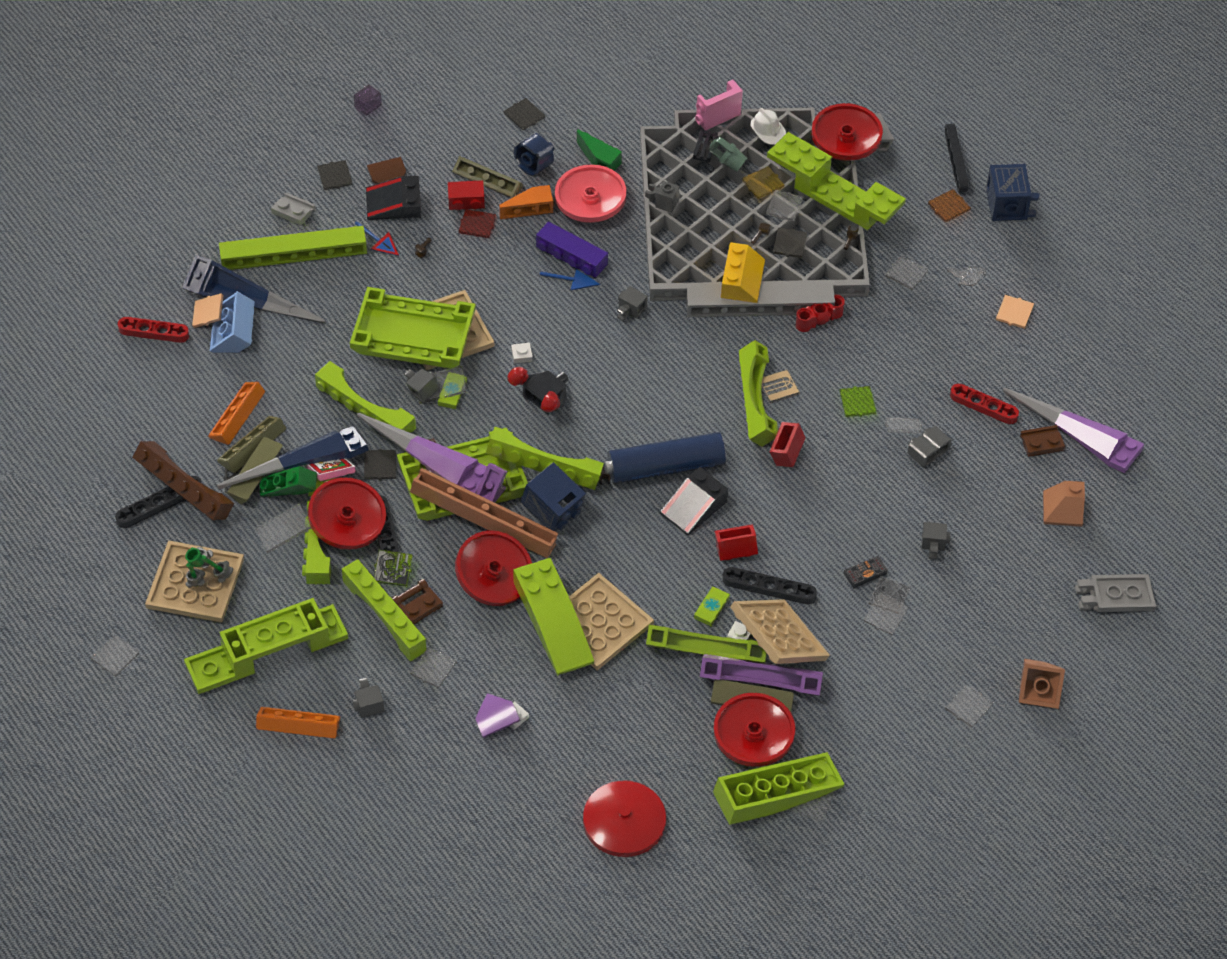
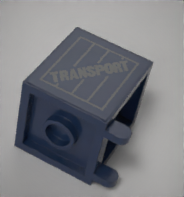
[986,164,1040,221]
[521,462,586,531]

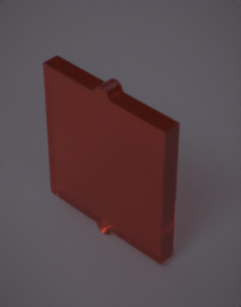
[459,209,496,238]

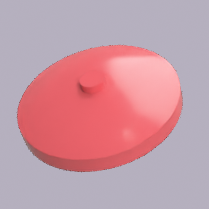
[555,165,626,223]

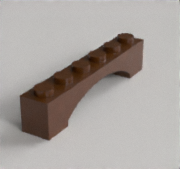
[132,441,235,520]

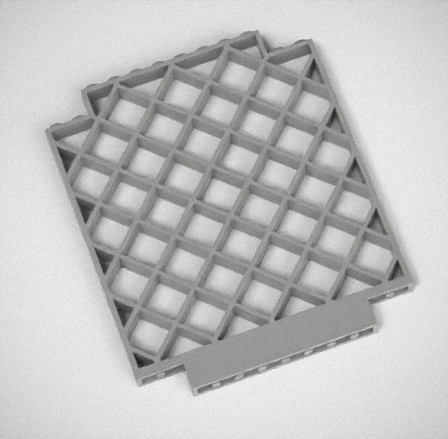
[640,108,870,317]

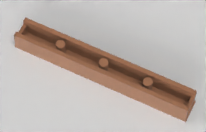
[410,468,558,558]

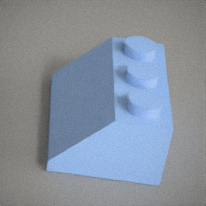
[210,291,255,353]

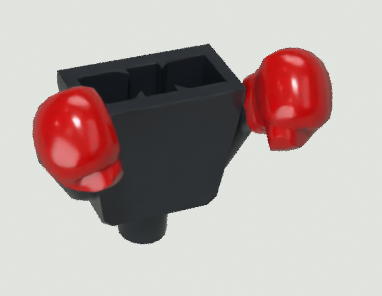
[507,367,569,415]

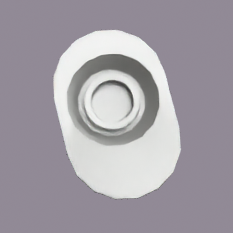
[751,108,786,145]

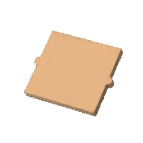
[192,293,223,328]
[996,295,1034,329]

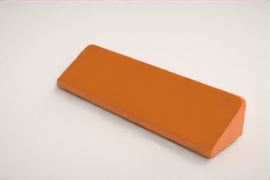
[208,382,265,445]
[256,707,340,738]

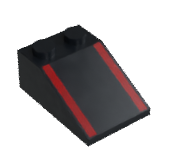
[366,176,421,220]
[660,467,728,535]

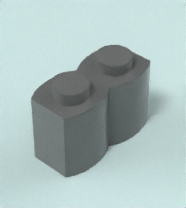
[907,426,952,467]

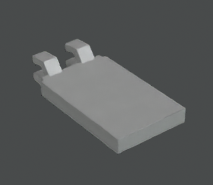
[1075,574,1156,612]

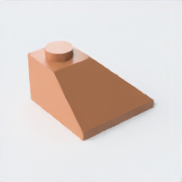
[1043,481,1085,527]
[1019,659,1065,709]

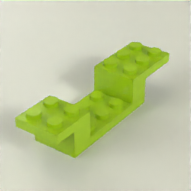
[767,132,906,230]
[184,598,349,694]

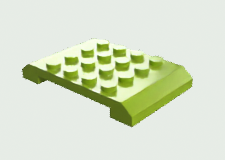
[350,287,476,369]
[397,427,528,521]

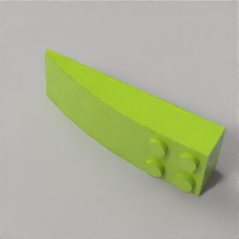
[513,558,594,676]
[713,752,845,825]

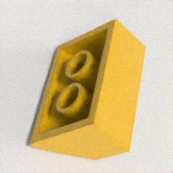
[721,242,765,303]

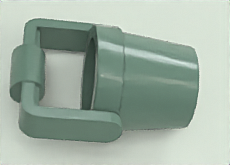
[709,137,747,172]

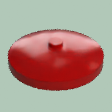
[811,103,883,161]
[308,477,386,550]
[455,530,532,606]
[714,693,795,767]
[583,781,666,857]

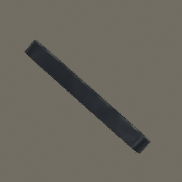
[945,124,968,192]
[115,476,202,528]
[723,567,817,605]

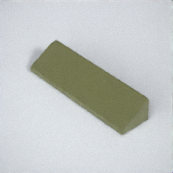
[452,156,524,198]
[217,416,286,473]
[227,437,283,505]
[711,679,794,712]

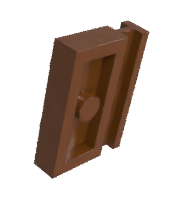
[1020,425,1065,457]

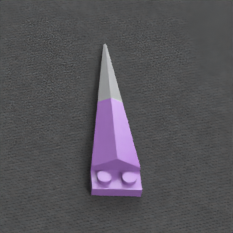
[1003,388,1144,473]
[357,413,487,494]

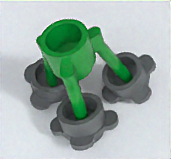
[185,547,234,588]

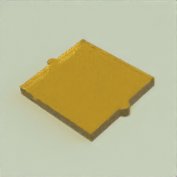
[742,166,785,199]

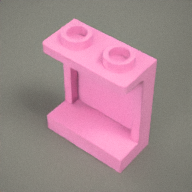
[695,80,743,131]

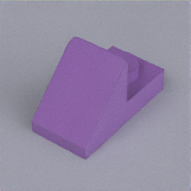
[476,463,508,503]

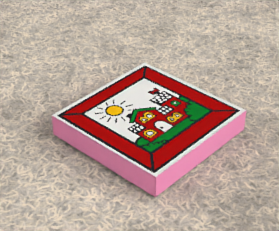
[305,459,355,481]

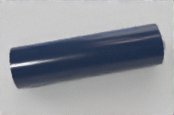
[605,432,726,484]

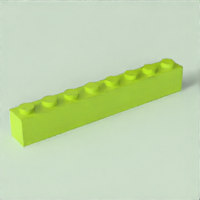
[219,226,367,270]

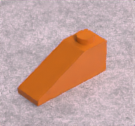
[499,185,553,219]

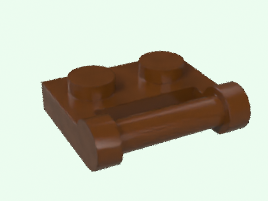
[392,579,443,624]

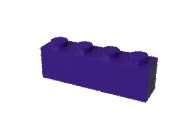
[536,221,608,278]

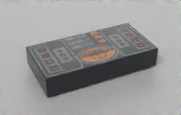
[844,556,888,589]

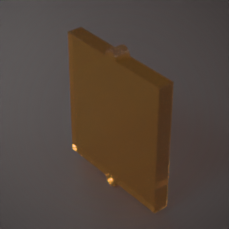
[928,189,971,222]

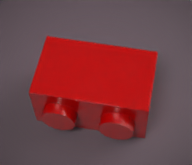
[448,180,485,210]
[770,422,806,467]
[715,524,758,561]

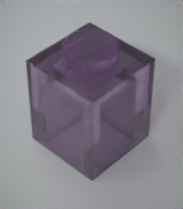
[354,84,382,116]

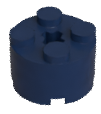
[514,133,554,175]

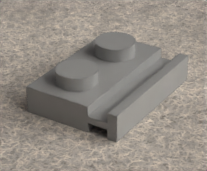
[271,193,316,225]

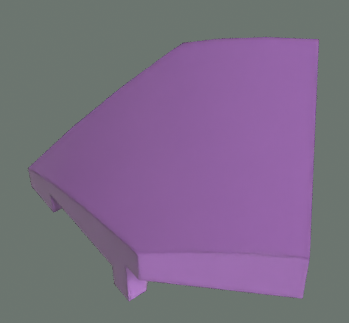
[475,693,521,738]

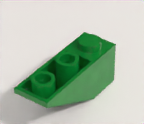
[577,129,622,171]
[260,466,317,497]

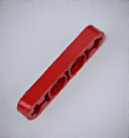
[118,317,189,343]
[950,383,1019,424]

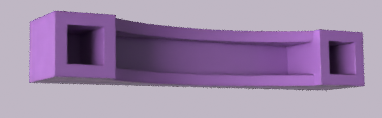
[700,654,823,695]

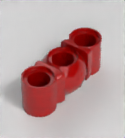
[795,295,845,332]

